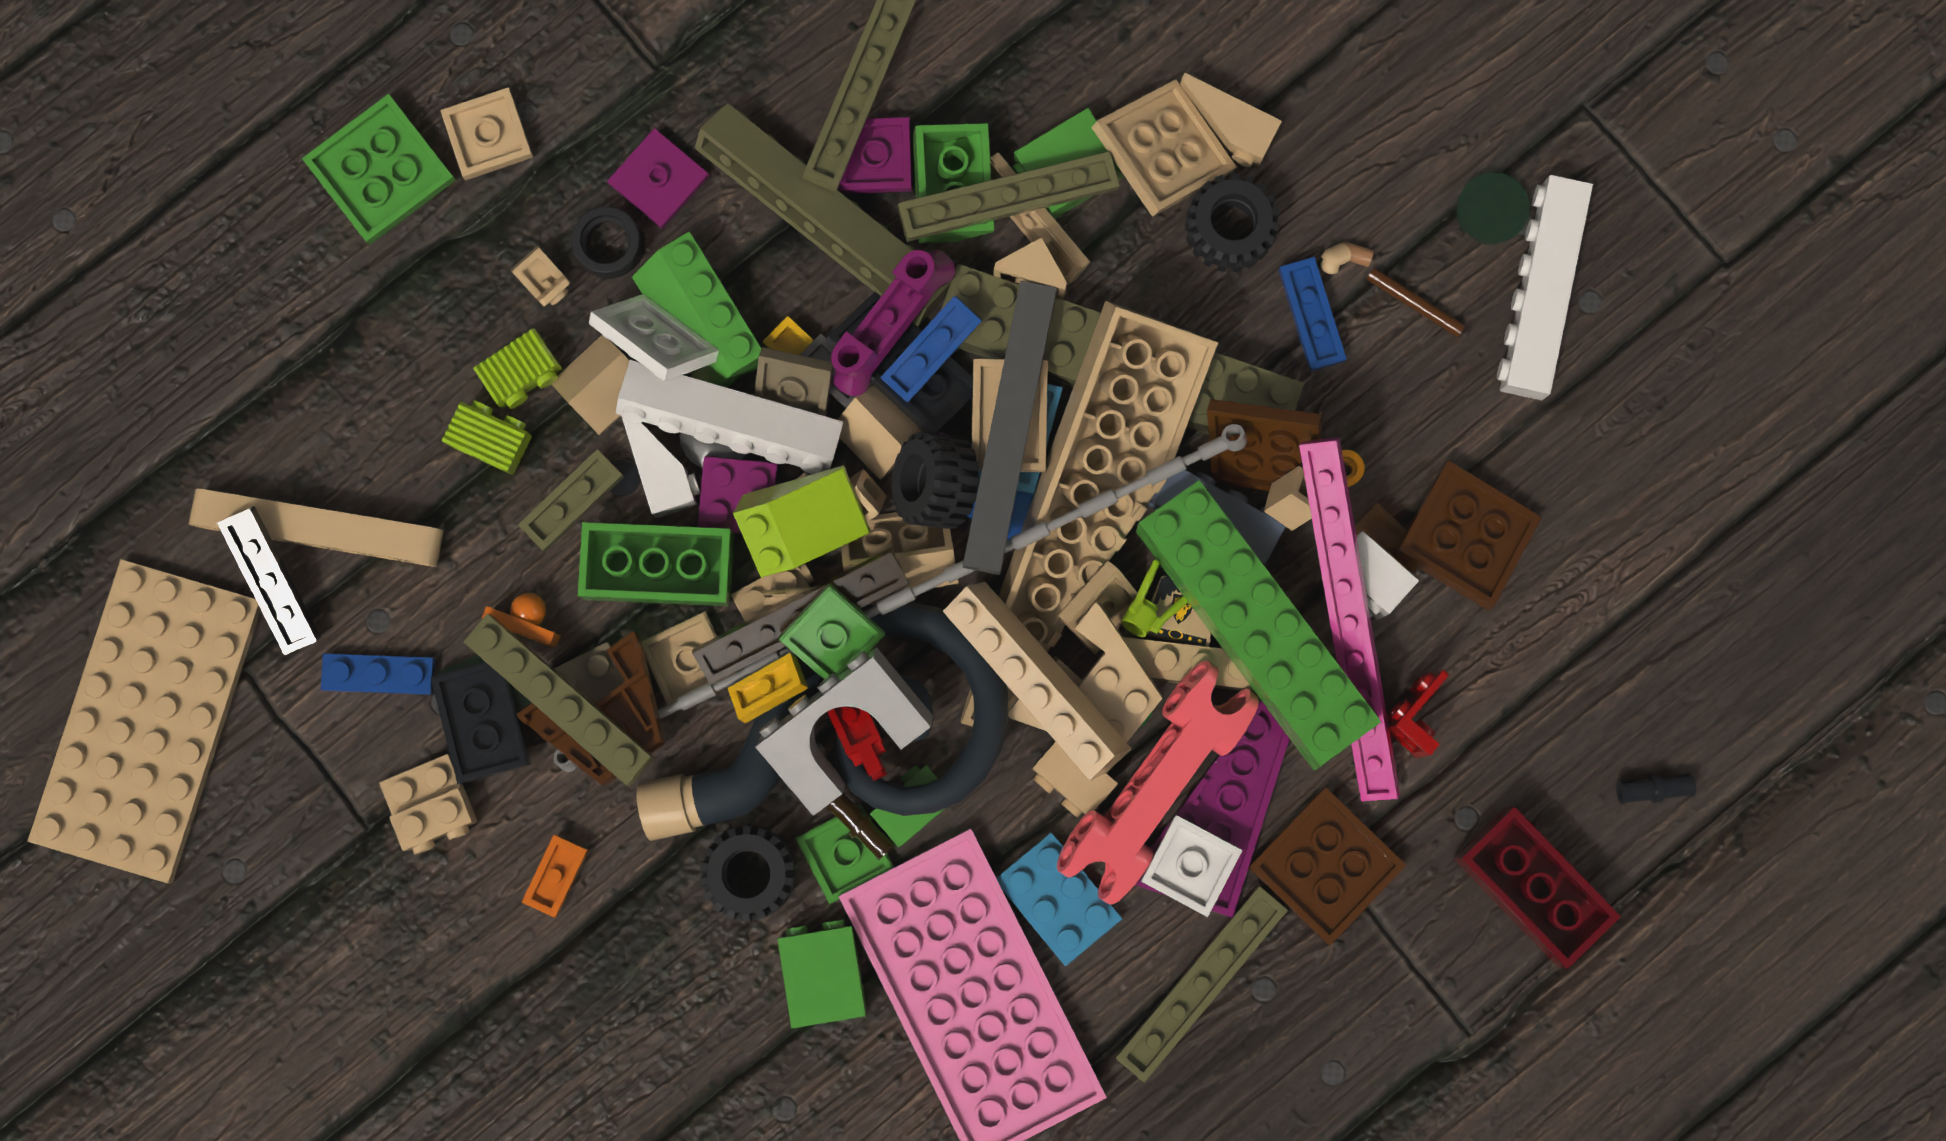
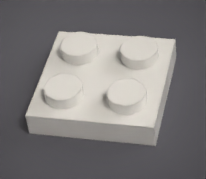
[1141,815,1243,917]

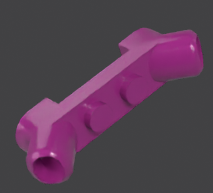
[831,249,955,396]

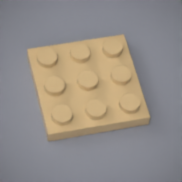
[1091,79,1236,217]

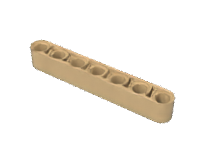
[188,489,444,567]

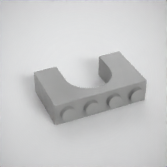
[756,647,934,816]

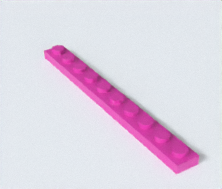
[1299,437,1400,801]

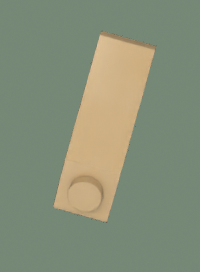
[1180,73,1282,168]

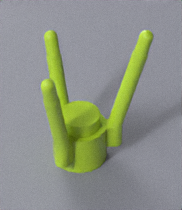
[1121,559,1188,637]

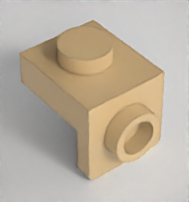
[510,246,571,306]

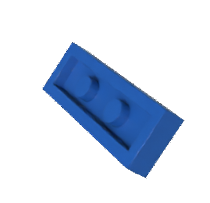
[1278,257,1347,372]
[880,295,983,403]
[321,654,436,695]

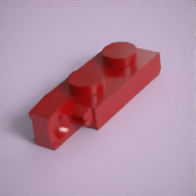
[827,706,887,781]

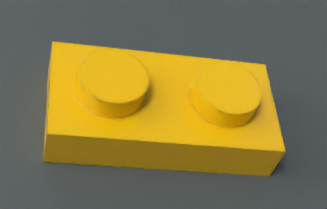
[728,653,808,723]

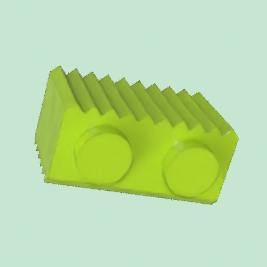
[473,328,563,409]
[442,400,532,475]

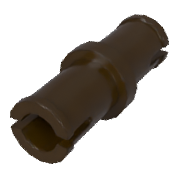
[826,792,895,860]

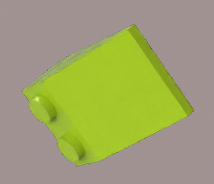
[733,465,871,578]

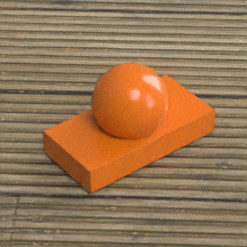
[482,592,561,648]

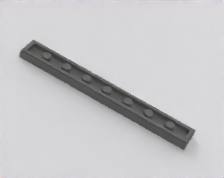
[963,281,1057,575]

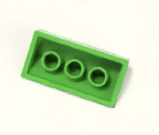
[632,231,761,387]

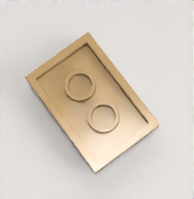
[972,359,1048,472]

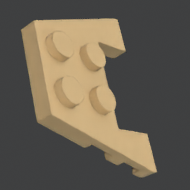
[1008,600,1162,743]

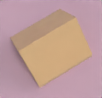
[994,237,1067,300]
[551,335,629,436]
[837,385,924,481]

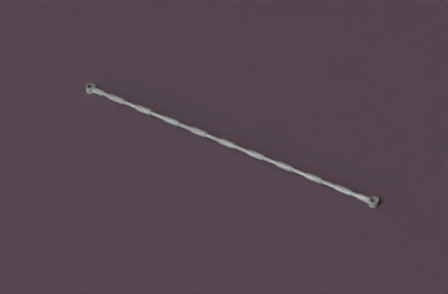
[553,424,1247,772]

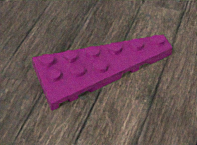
[1135,699,1290,918]

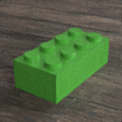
[578,522,734,606]

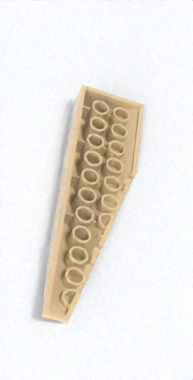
[960,301,1218,727]

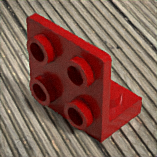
[1387,669,1449,758]

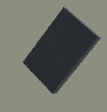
[430,662,531,784]

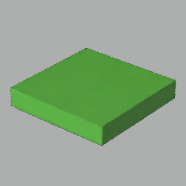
[779,583,885,679]
[796,804,895,904]

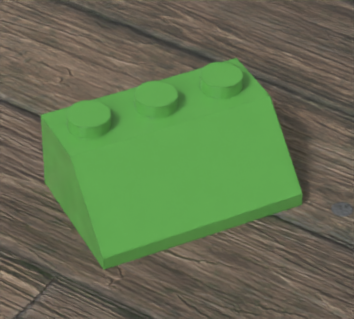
[913,123,994,243]

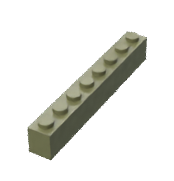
[695,103,951,326]

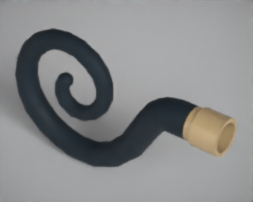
[636,601,1008,841]

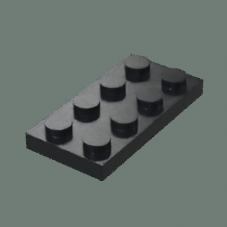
[827,291,973,434]

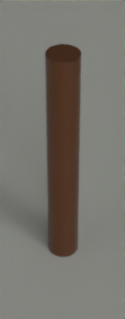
[1366,267,1466,337]

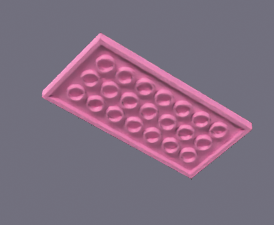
[838,829,1107,1141]

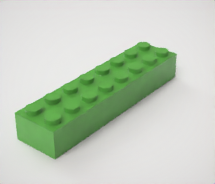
[1136,480,1381,771]

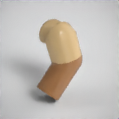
[1320,242,1374,274]

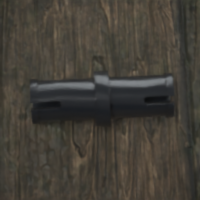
[1616,773,1696,804]

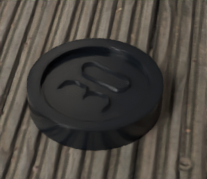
[610,460,640,496]

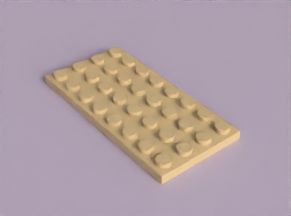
[27,559,261,883]

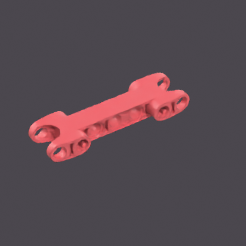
[1057,660,1259,905]

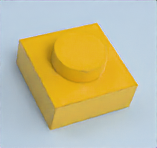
[763,316,814,355]

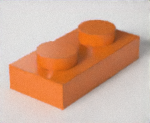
[521,834,589,918]

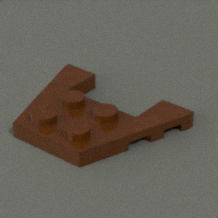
[516,631,665,786]

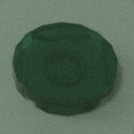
[1456,172,1530,245]

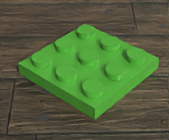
[302,94,456,245]

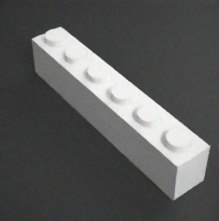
[1497,175,1593,400]
[616,360,843,474]

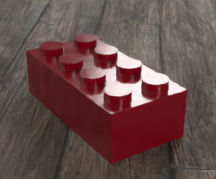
[1453,807,1621,969]

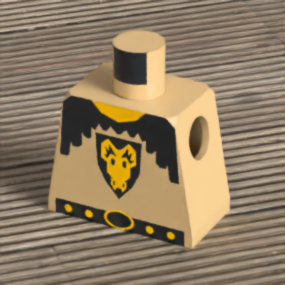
[1146,576,1211,647]

